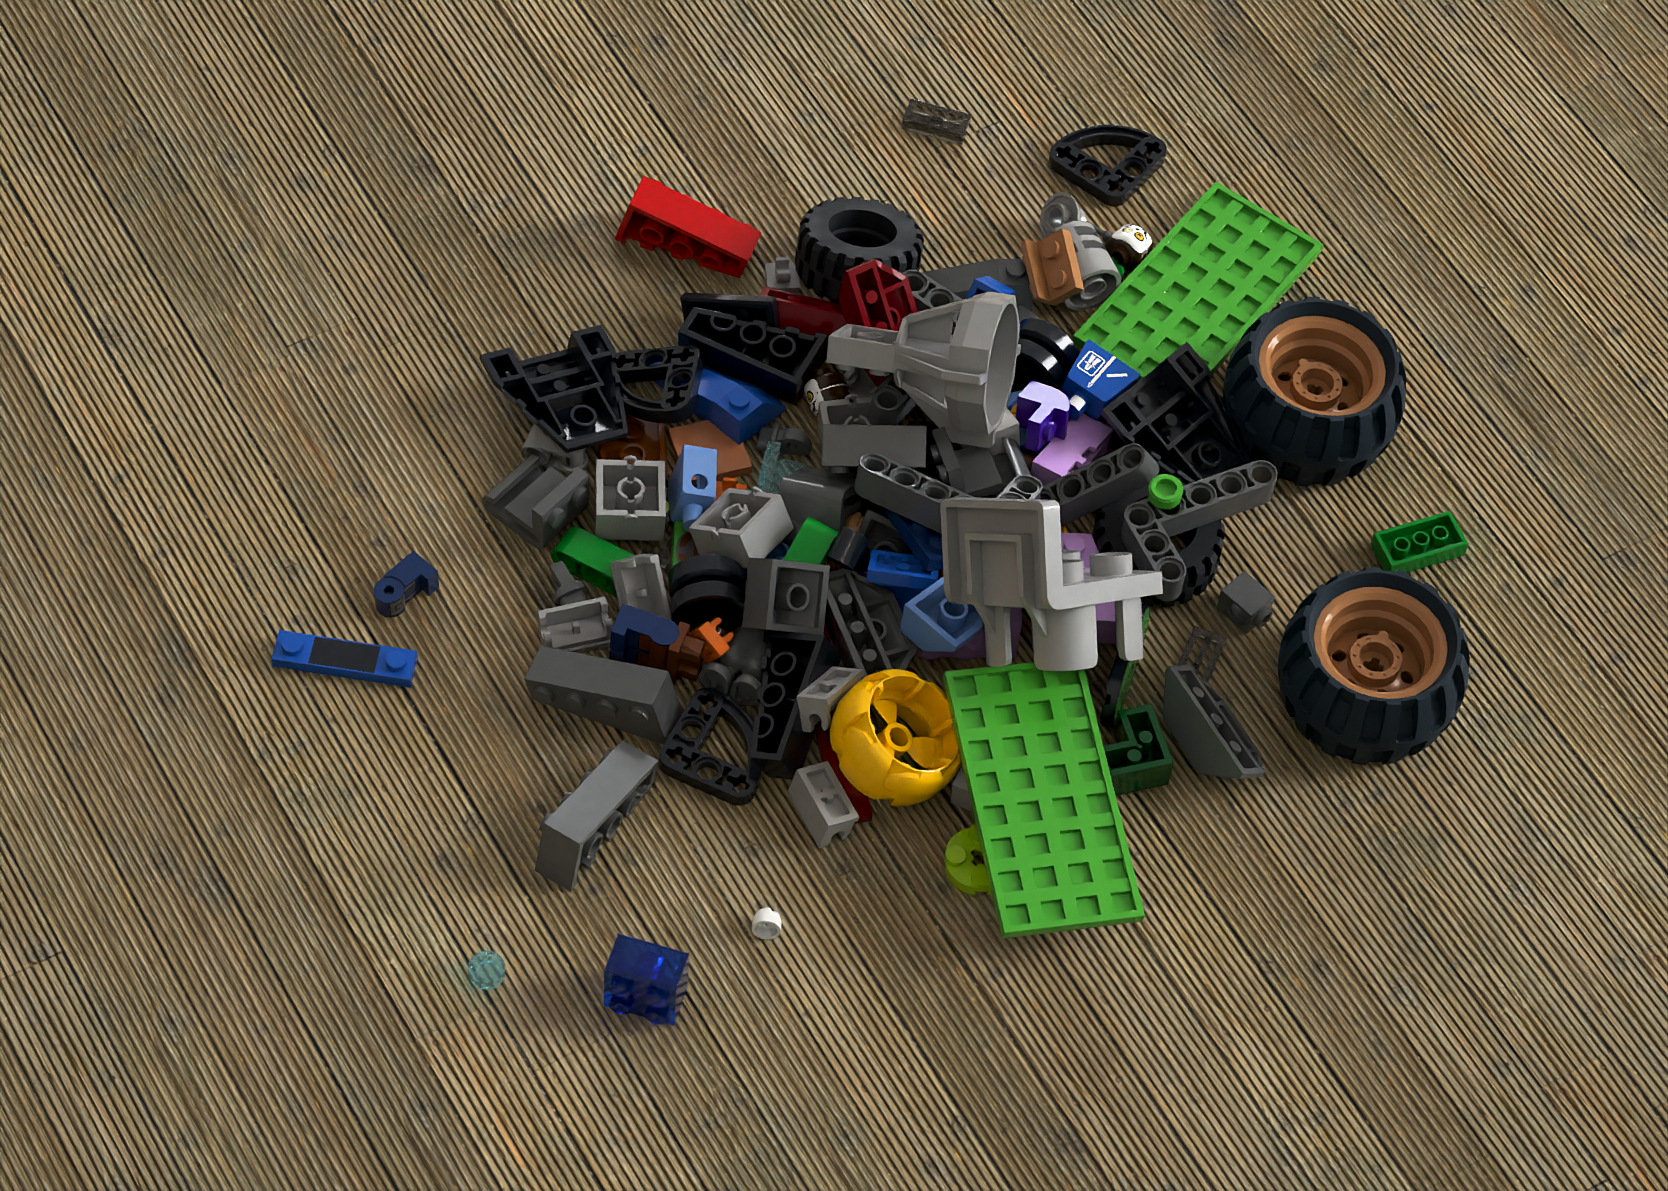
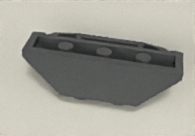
[825,568,918,680]
[1163,665,1265,779]

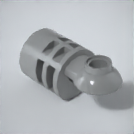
[1040,192,1122,311]

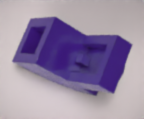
[1016,381,1070,452]

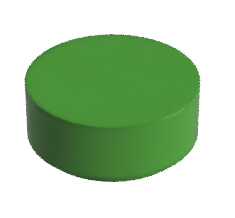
[1147,474,1183,509]

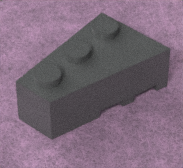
[822,424,928,474]

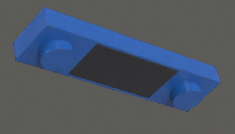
[271,630,418,688]

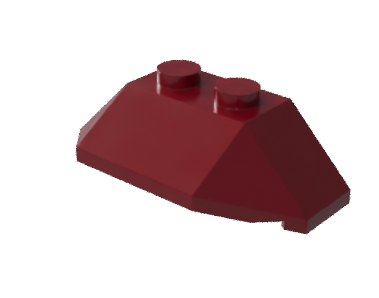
[839,259,918,387]
[759,286,846,350]

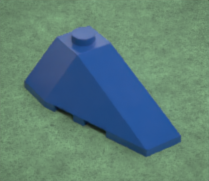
[648,362,786,445]

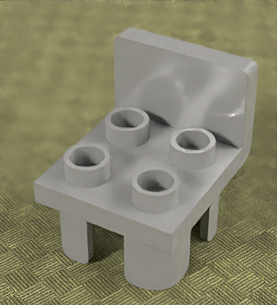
[940,497,1163,671]

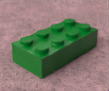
[1370,511,1468,573]

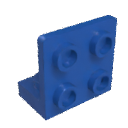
[866,549,939,614]

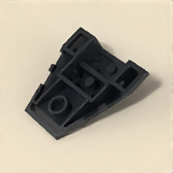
[479,325,628,453]
[1100,342,1252,485]

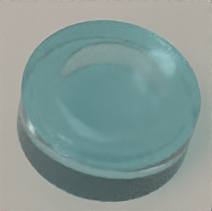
[468,951,505,989]

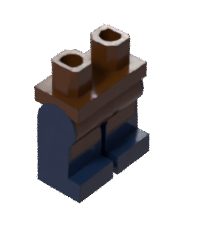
[609,604,705,685]

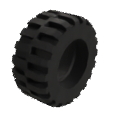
[794,197,924,304]
[1092,474,1225,607]

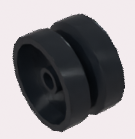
[1011,318,1079,392]
[668,554,745,633]

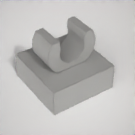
[764,257,800,294]

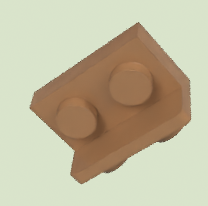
[1020,229,1084,306]

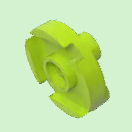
[944,823,991,895]

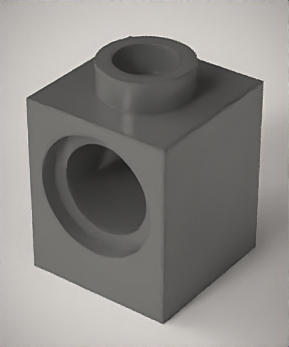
[1216,571,1275,634]

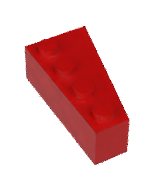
[614,175,762,278]

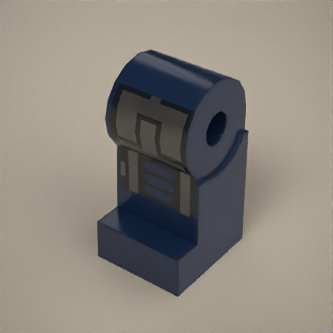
[374,551,439,618]

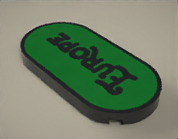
[1100,604,1150,729]

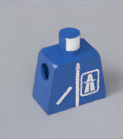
[1061,339,1141,420]

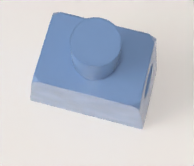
[668,444,717,532]

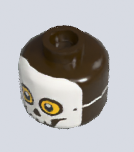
[1105,224,1153,272]
[804,368,852,416]

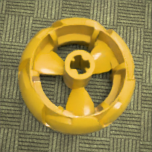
[830,669,962,807]

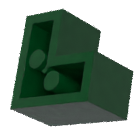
[1103,704,1173,796]

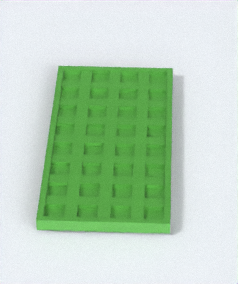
[1072,182,1324,382]
[942,662,1145,939]

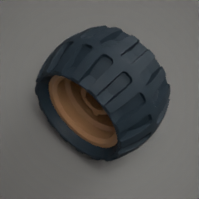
[1223,297,1406,487]
[1278,567,1470,765]

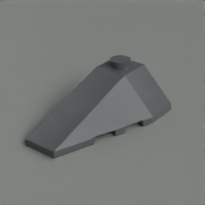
[923,258,1032,312]

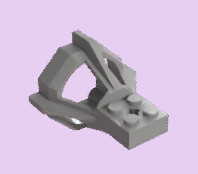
[826,292,1021,448]

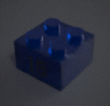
[604,933,689,1026]

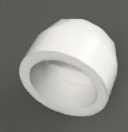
[752,907,782,939]

